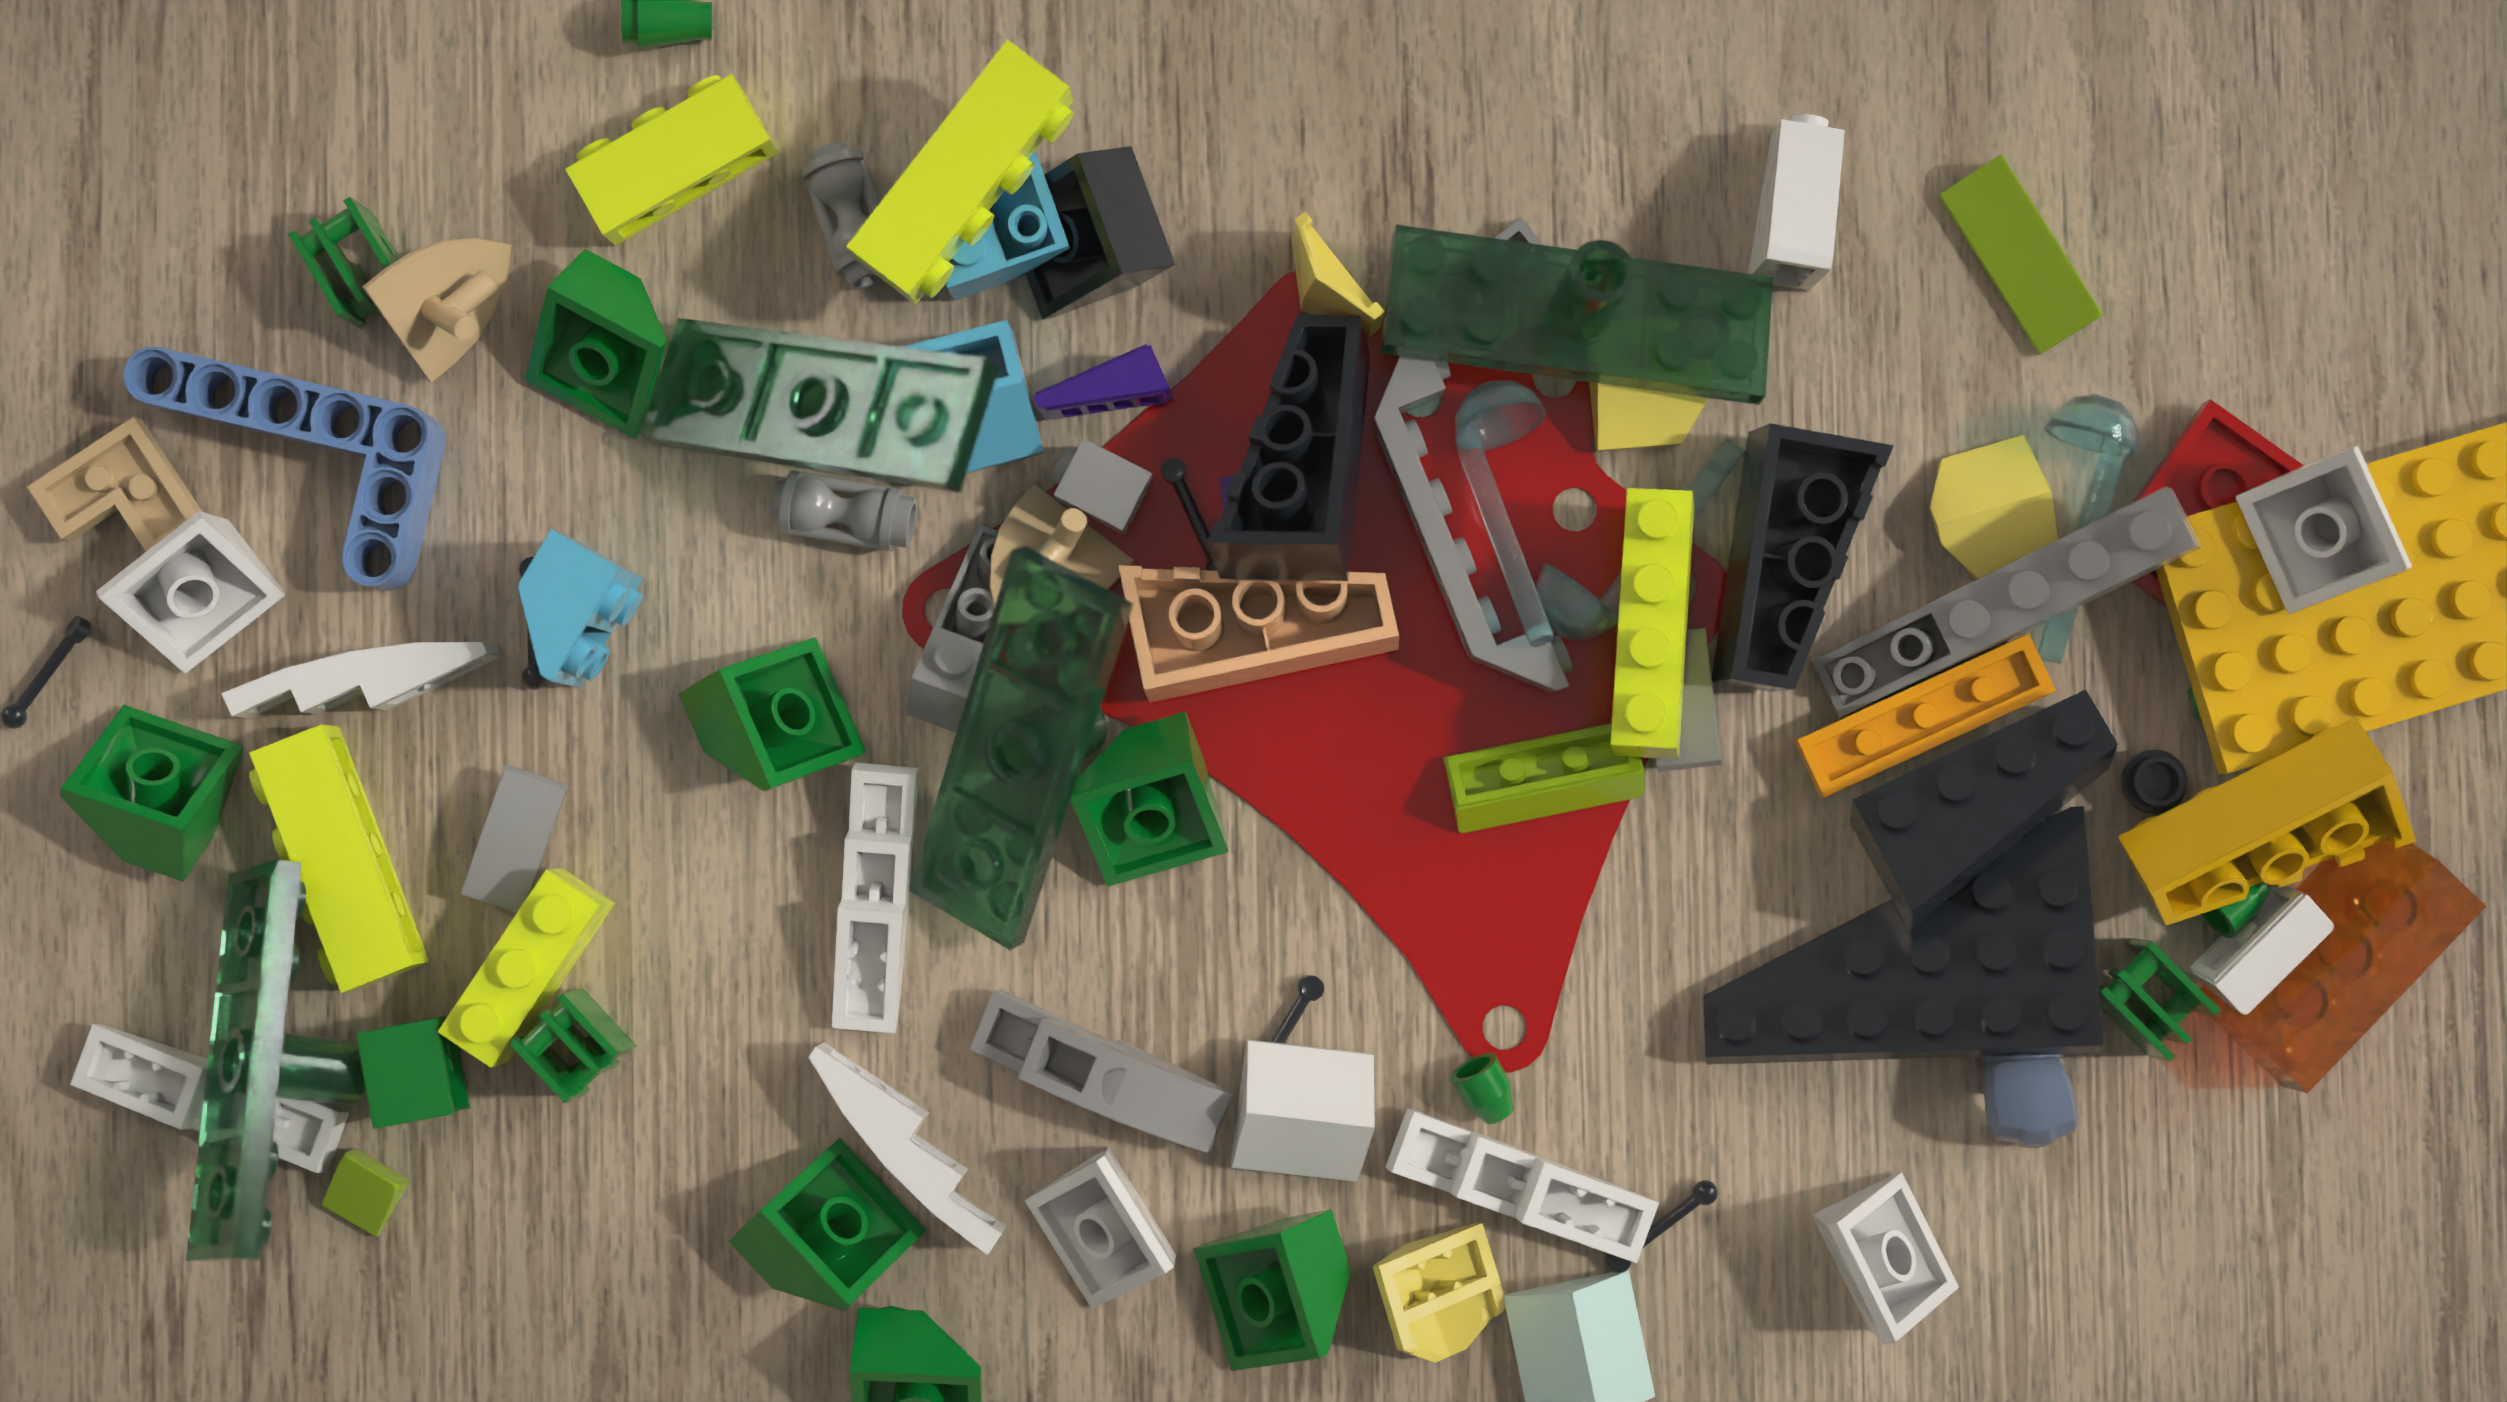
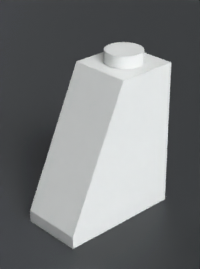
[1747,114,1845,291]

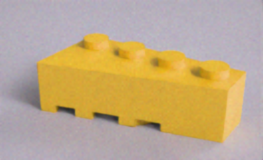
[2118,717,2417,926]

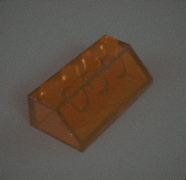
[2200,840,2487,1093]

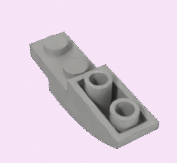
[969,989,1234,1153]

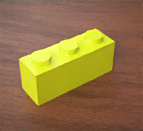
[565,74,779,246]
[438,868,615,1068]

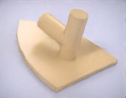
[362,238,512,383]
[989,483,1134,624]

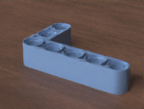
[123,347,446,591]

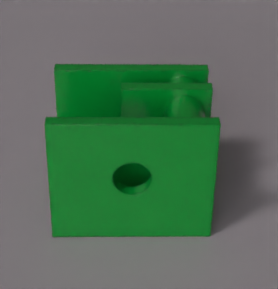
[288,197,400,328]
[2099,938,2221,1062]
[509,988,637,1103]
[356,1015,471,1129]

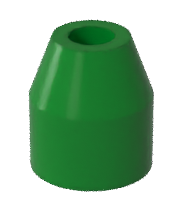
[2201,882,2269,938]
[1450,1053,1514,1124]

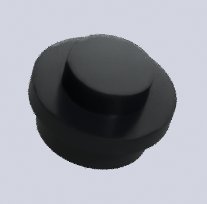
[2121,750,2187,813]

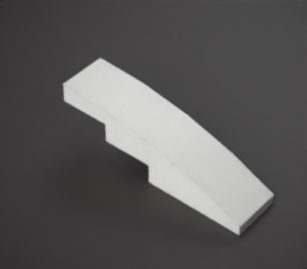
[221,642,502,719]
[832,762,919,1034]
[70,1024,350,1173]
[808,1042,1007,1256]
[1385,1108,1659,1263]

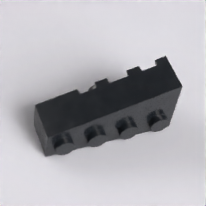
[1207,315,1370,581]
[1712,423,1894,692]
[1850,689,2118,932]

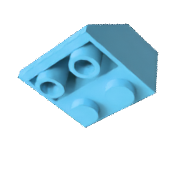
[906,151,1070,301]
[882,320,1045,485]
[517,529,644,687]

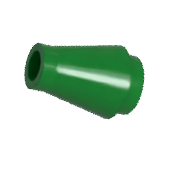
[621,0,712,51]

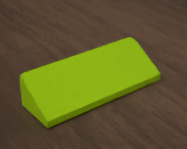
[1938,155,2103,355]
[1443,723,1645,833]

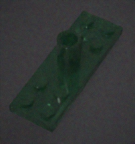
[1381,224,1773,405]
[640,318,999,493]
[908,546,1134,950]
[186,859,365,1262]

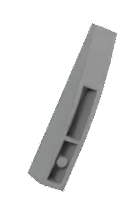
[1812,487,2202,718]

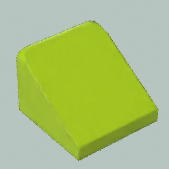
[322,1149,411,1237]

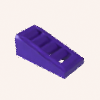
[1033,344,1174,420]

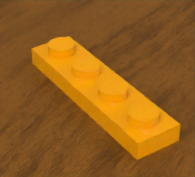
[1793,633,2056,798]

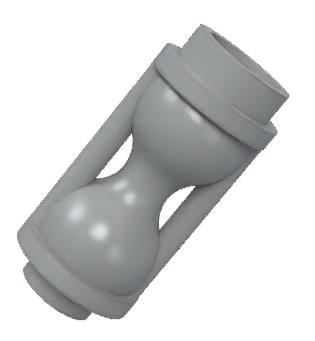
[801,142,883,289]
[770,470,918,552]

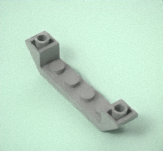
[1372,329,1573,693]

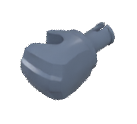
[1980,1054,2077,1149]

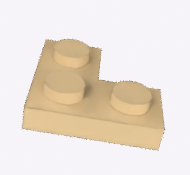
[27,417,202,552]

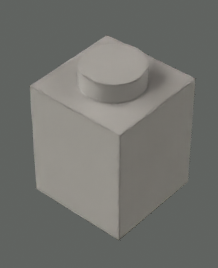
[1050,438,1154,536]

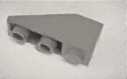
[906,524,1011,736]

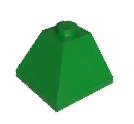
[524,249,667,439]
[678,637,867,792]
[60,705,243,882]
[1068,711,1229,887]
[728,1137,927,1311]
[1193,1209,1351,1371]
[849,1306,983,1402]

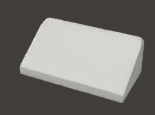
[2188,885,2334,1015]

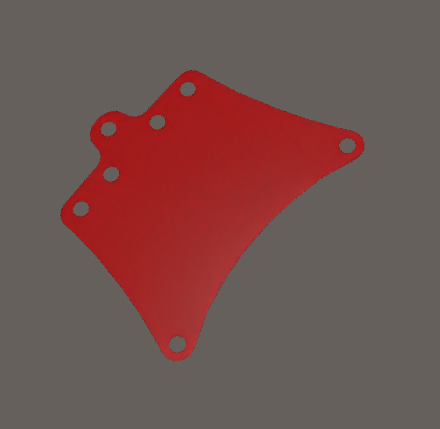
[902,271,1727,1072]

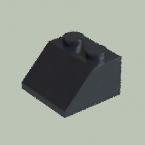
[1026,146,1175,320]

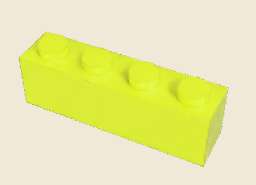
[846,39,1074,305]
[1610,488,1695,760]
[249,724,430,993]

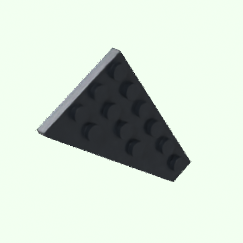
[1703,806,2103,1065]

